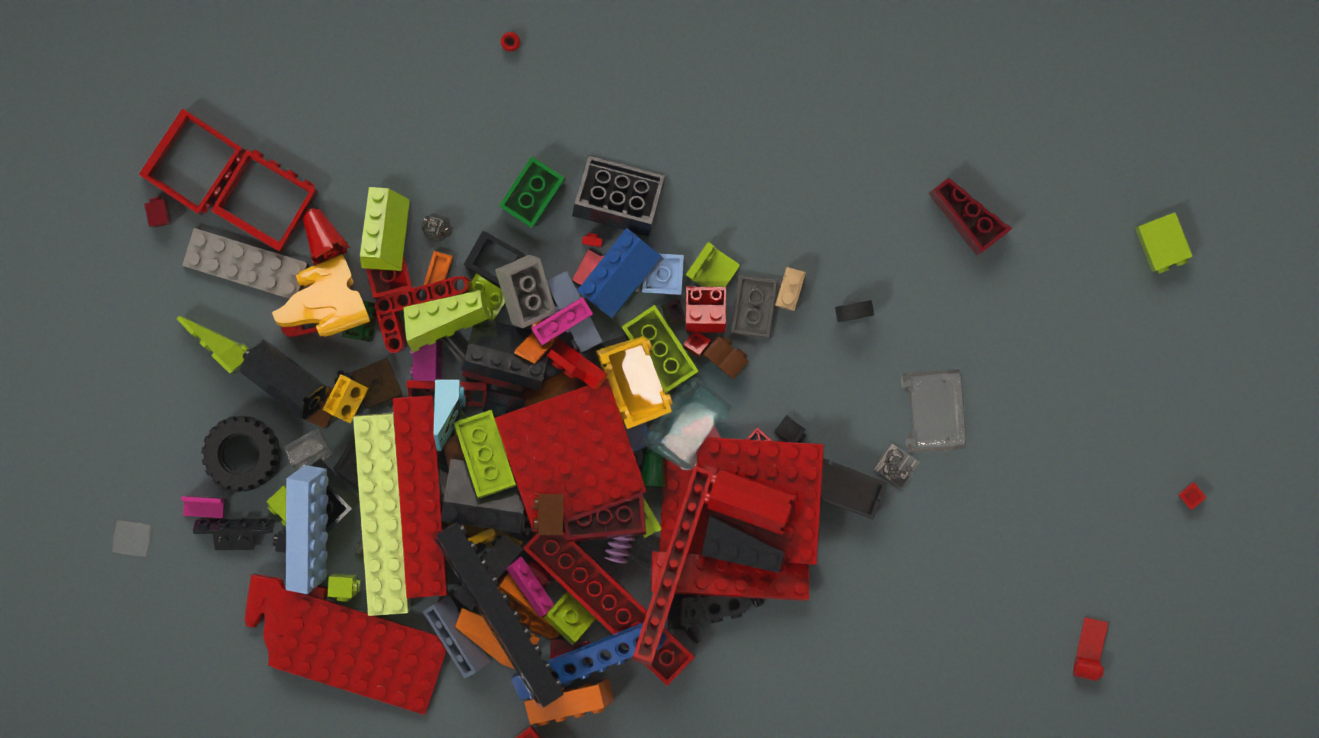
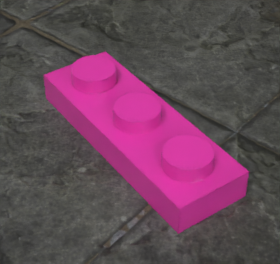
[531,297,593,345]
[506,556,554,617]

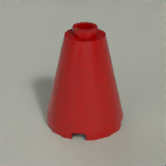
[303,208,350,265]

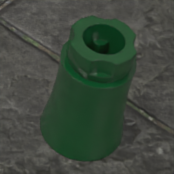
[641,446,667,488]

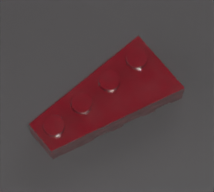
[929,178,1013,255]
[564,492,647,542]

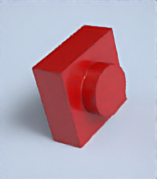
[582,233,603,248]
[683,332,711,358]
[1177,482,1207,510]

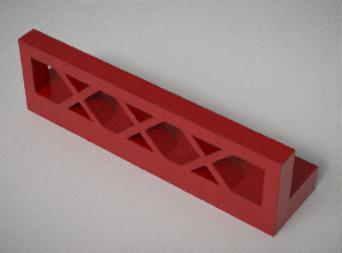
[407,380,488,406]

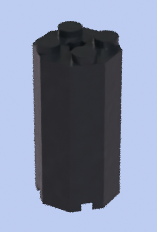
[241,339,329,420]

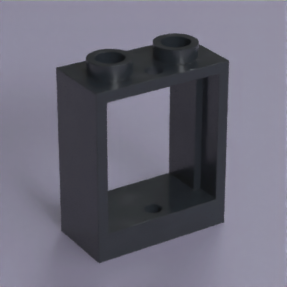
[464,231,525,285]

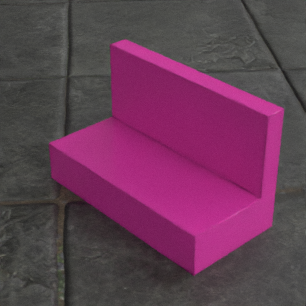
[181,496,225,518]

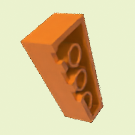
[524,678,615,726]

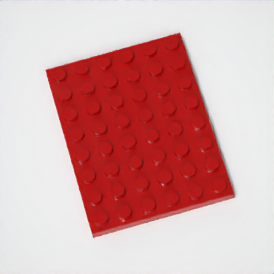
[659,435,824,565]

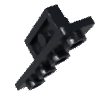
[193,518,275,550]

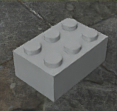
[495,255,556,328]

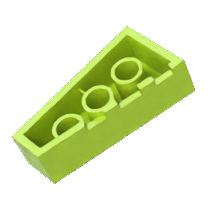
[403,290,488,353]

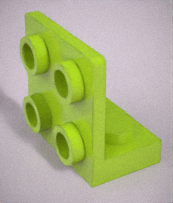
[685,242,740,287]

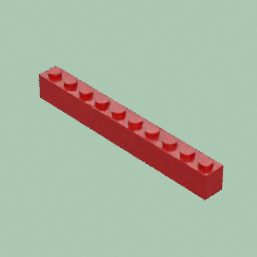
[632,466,714,666]

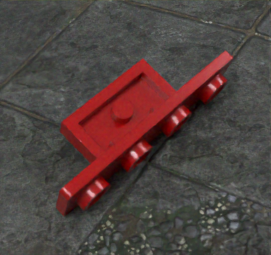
[547,339,608,390]

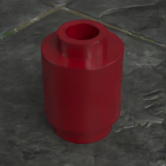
[528,560,552,588]

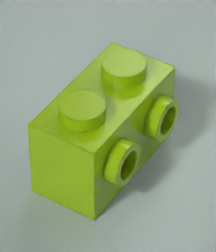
[327,573,361,601]

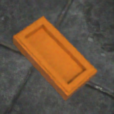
[424,251,453,294]

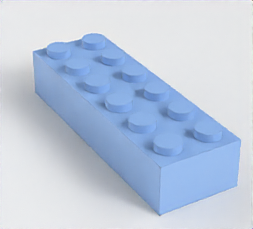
[286,465,328,594]

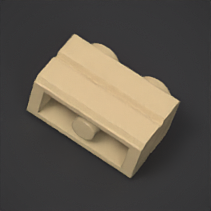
[775,267,806,311]

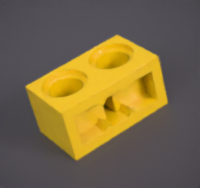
[322,374,368,424]

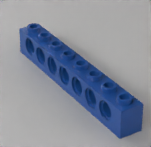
[511,622,667,700]

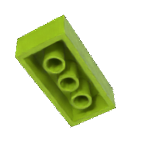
[622,305,698,393]

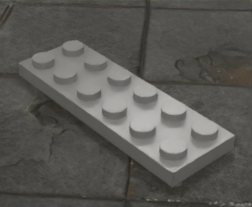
[182,228,308,299]

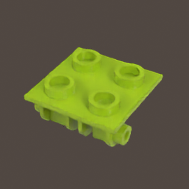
[467,273,505,321]

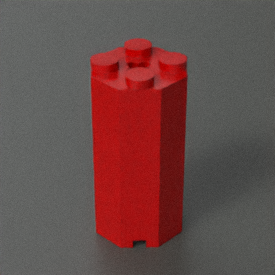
[704,470,798,535]

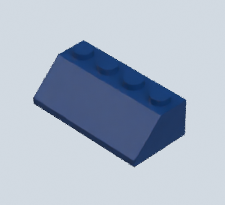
[577,228,662,319]

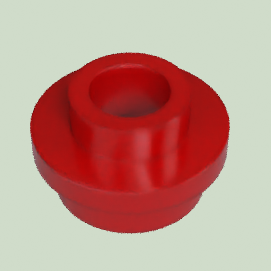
[501,32,520,52]

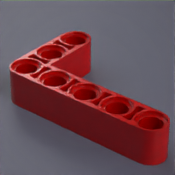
[375,276,472,353]

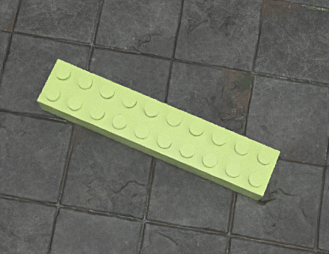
[353,413,411,616]

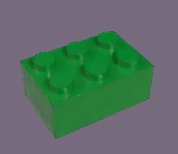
[499,156,566,229]

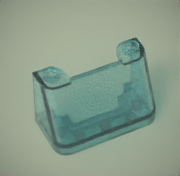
[641,377,732,471]

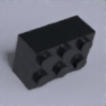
[310,458,360,533]

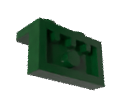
[342,300,377,342]

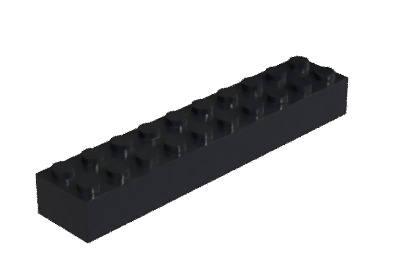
[432,522,564,708]

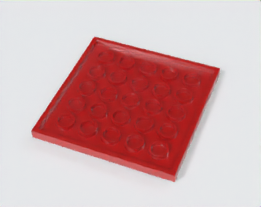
[494,378,647,532]

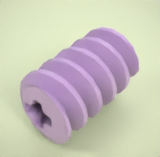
[603,536,635,564]

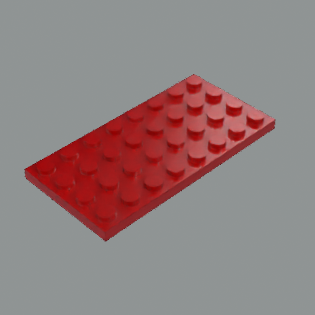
[273,592,446,715]

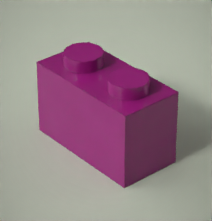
[410,341,443,381]

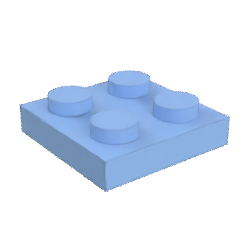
[642,254,684,295]

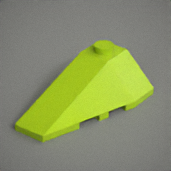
[176,316,250,374]

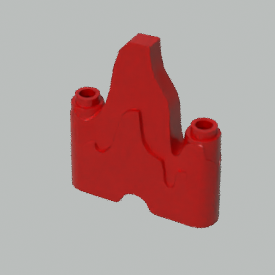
[244,574,328,666]

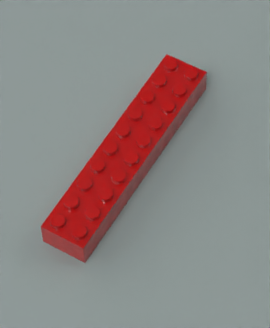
[393,395,449,598]
[523,529,695,686]

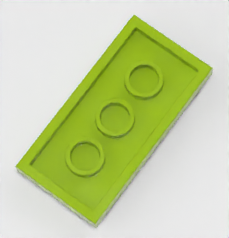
[454,410,517,499]

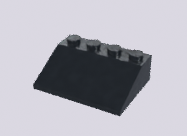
[572,156,665,236]
[462,319,549,391]
[441,458,525,533]

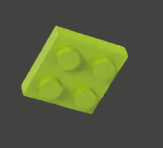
[544,591,596,645]

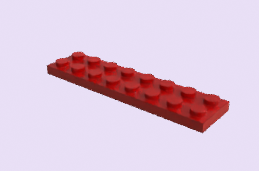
[651,551,809,601]

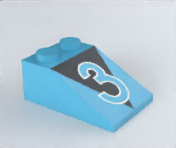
[434,380,466,451]

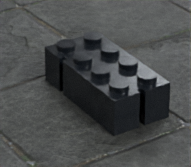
[821,458,887,520]

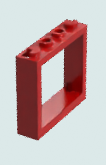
[138,108,245,215]
[211,149,318,252]

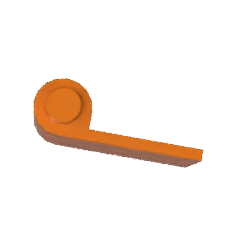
[514,317,561,363]

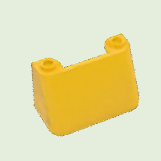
[596,336,673,429]

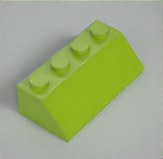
[360,187,410,271]

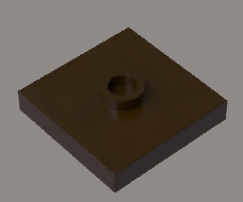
[350,357,402,409]

